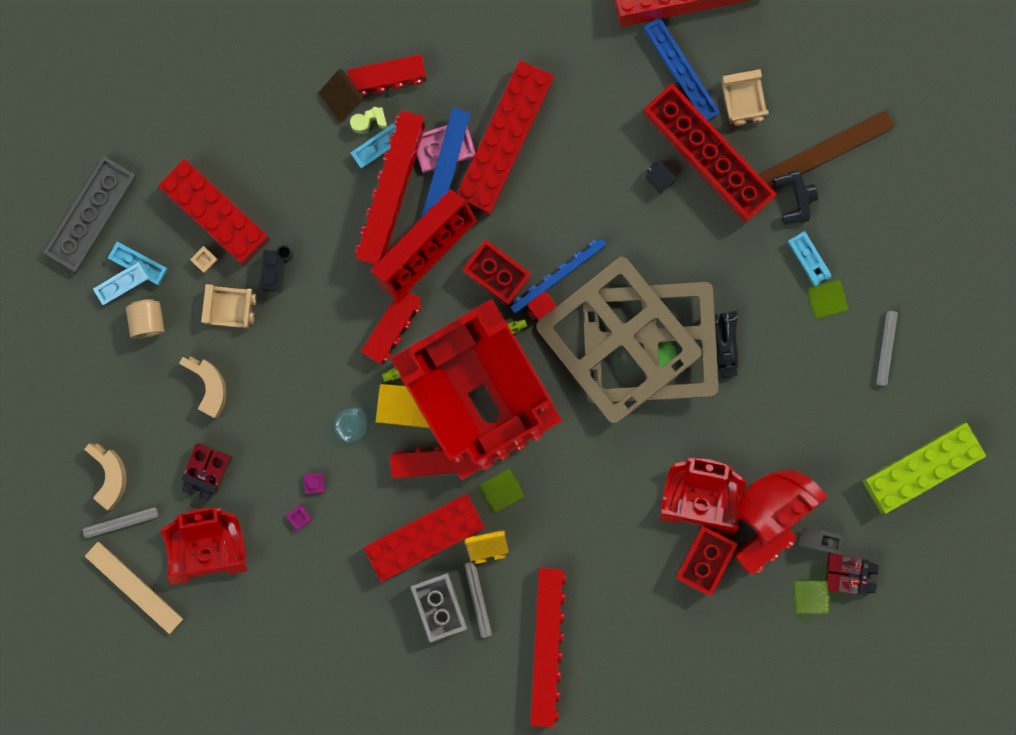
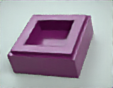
[285,504,313,531]

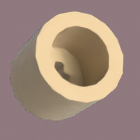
[125,299,165,338]

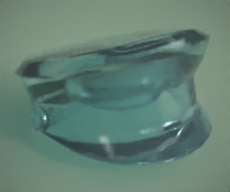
[334,407,368,442]

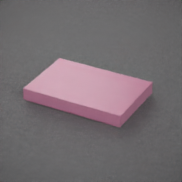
[417,125,476,173]

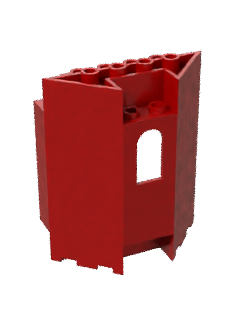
[390,299,562,480]

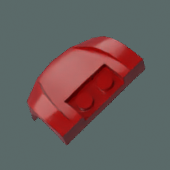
[659,458,747,536]
[735,469,828,546]
[160,508,247,585]

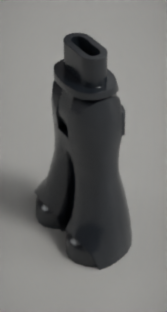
[715,311,738,378]

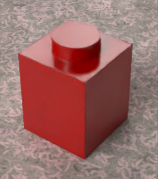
[526,291,557,321]

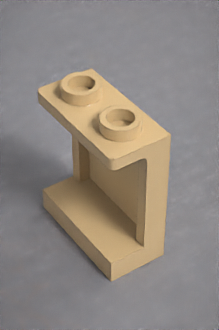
[721,69,769,126]
[201,284,257,329]

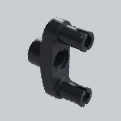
[773,170,818,225]

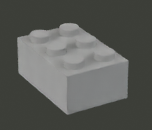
[410,573,467,642]

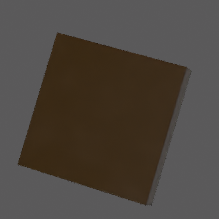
[318,69,364,123]

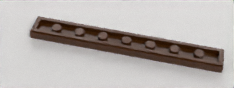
[758,110,895,189]

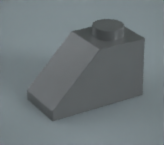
[799,527,843,555]

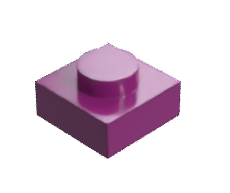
[304,473,325,494]

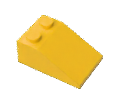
[376,384,430,428]
[465,530,509,564]

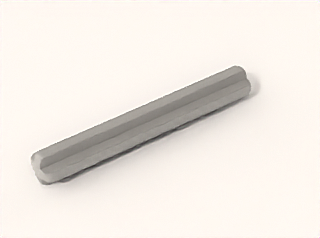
[876,311,898,386]
[83,508,159,538]
[464,561,492,638]

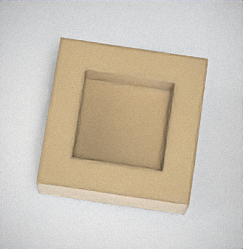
[190,246,218,274]

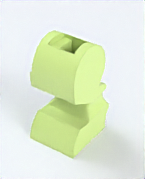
[350,107,387,134]

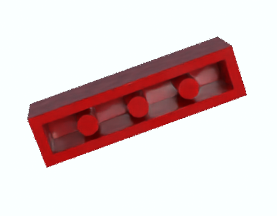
[347,54,427,97]
[361,291,423,365]
[390,447,457,478]

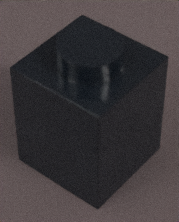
[646,162,676,194]

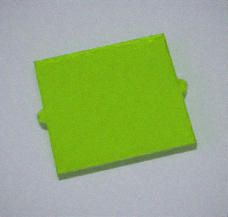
[807,280,849,318]
[480,469,524,512]
[794,581,831,614]

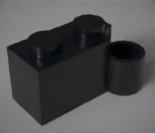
[260,245,293,292]

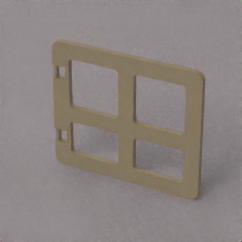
[536,257,702,424]
[583,282,719,404]

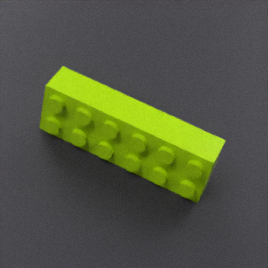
[862,422,986,514]

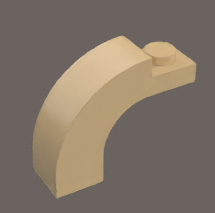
[179,356,226,419]
[84,443,127,511]

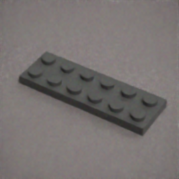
[43,156,137,273]

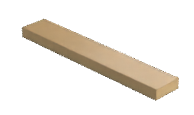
[85,542,184,634]

